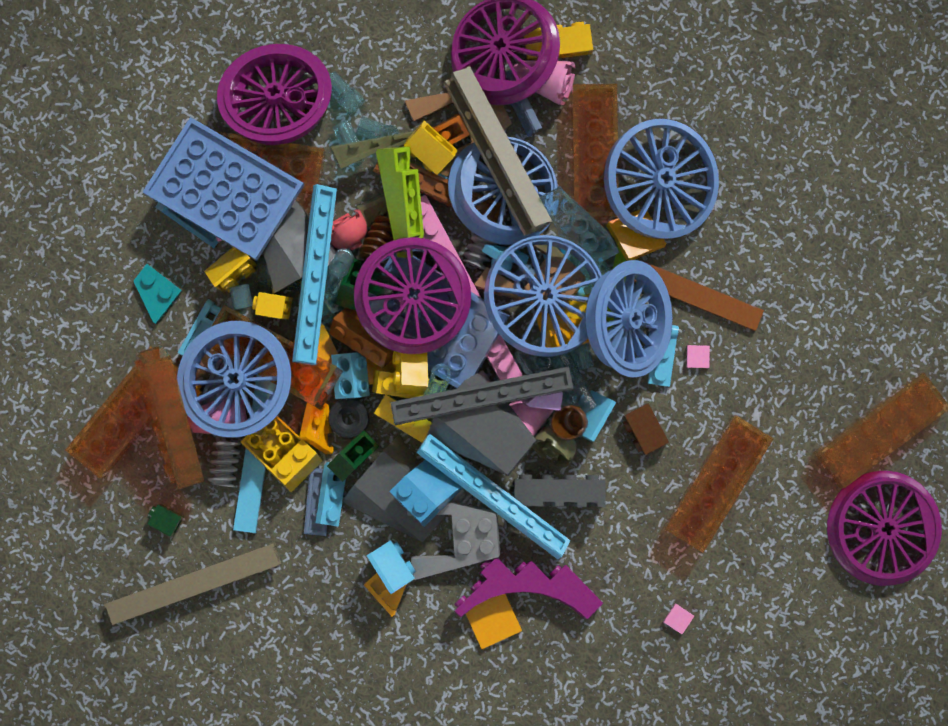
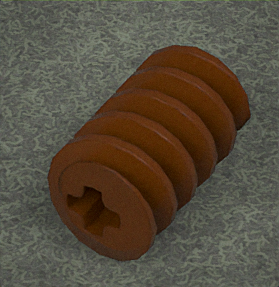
[359,216,394,266]

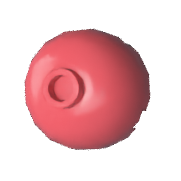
[330,209,367,251]

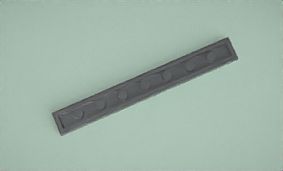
[390,367,574,425]

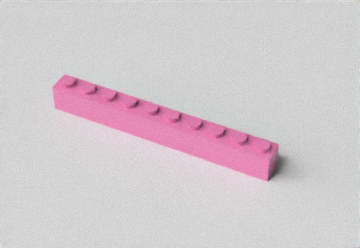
[421,195,523,380]

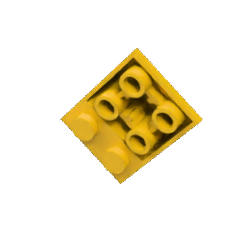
[204,247,257,293]
[241,416,322,492]

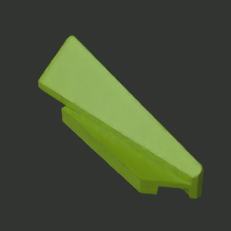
[376,147,424,258]

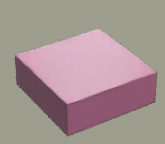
[686,345,710,368]
[663,603,694,634]

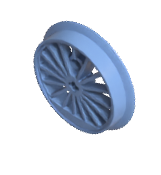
[448,137,559,245]
[586,260,672,377]
[177,321,291,437]

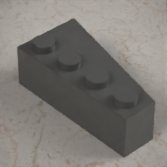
[514,475,606,507]

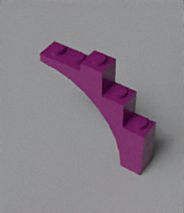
[453,558,603,619]

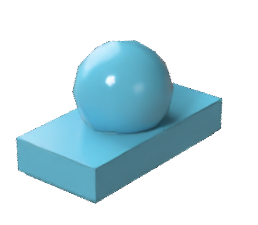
[482,244,529,275]

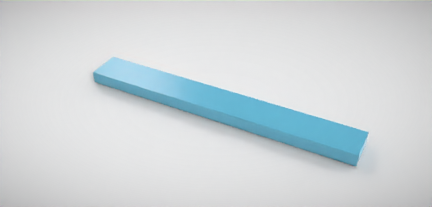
[292,184,337,366]
[233,355,277,533]
[416,434,570,559]

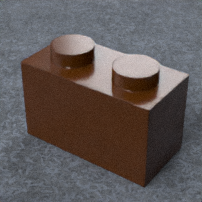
[622,403,669,455]

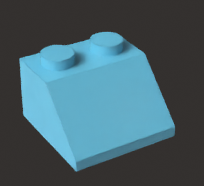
[578,390,616,442]
[367,540,416,594]

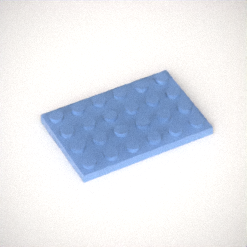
[143,117,304,261]
[369,254,509,389]

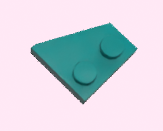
[134,264,182,324]

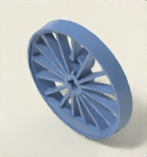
[604,119,719,239]
[484,235,602,357]

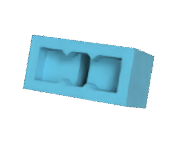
[331,352,370,399]

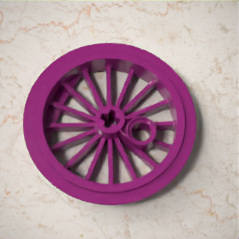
[451,0,560,105]
[217,44,332,145]
[354,237,471,354]
[827,471,942,586]

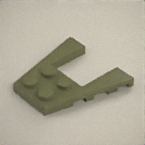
[330,131,423,227]

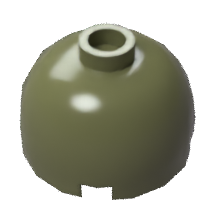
[533,425,577,467]

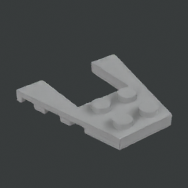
[407,501,500,580]

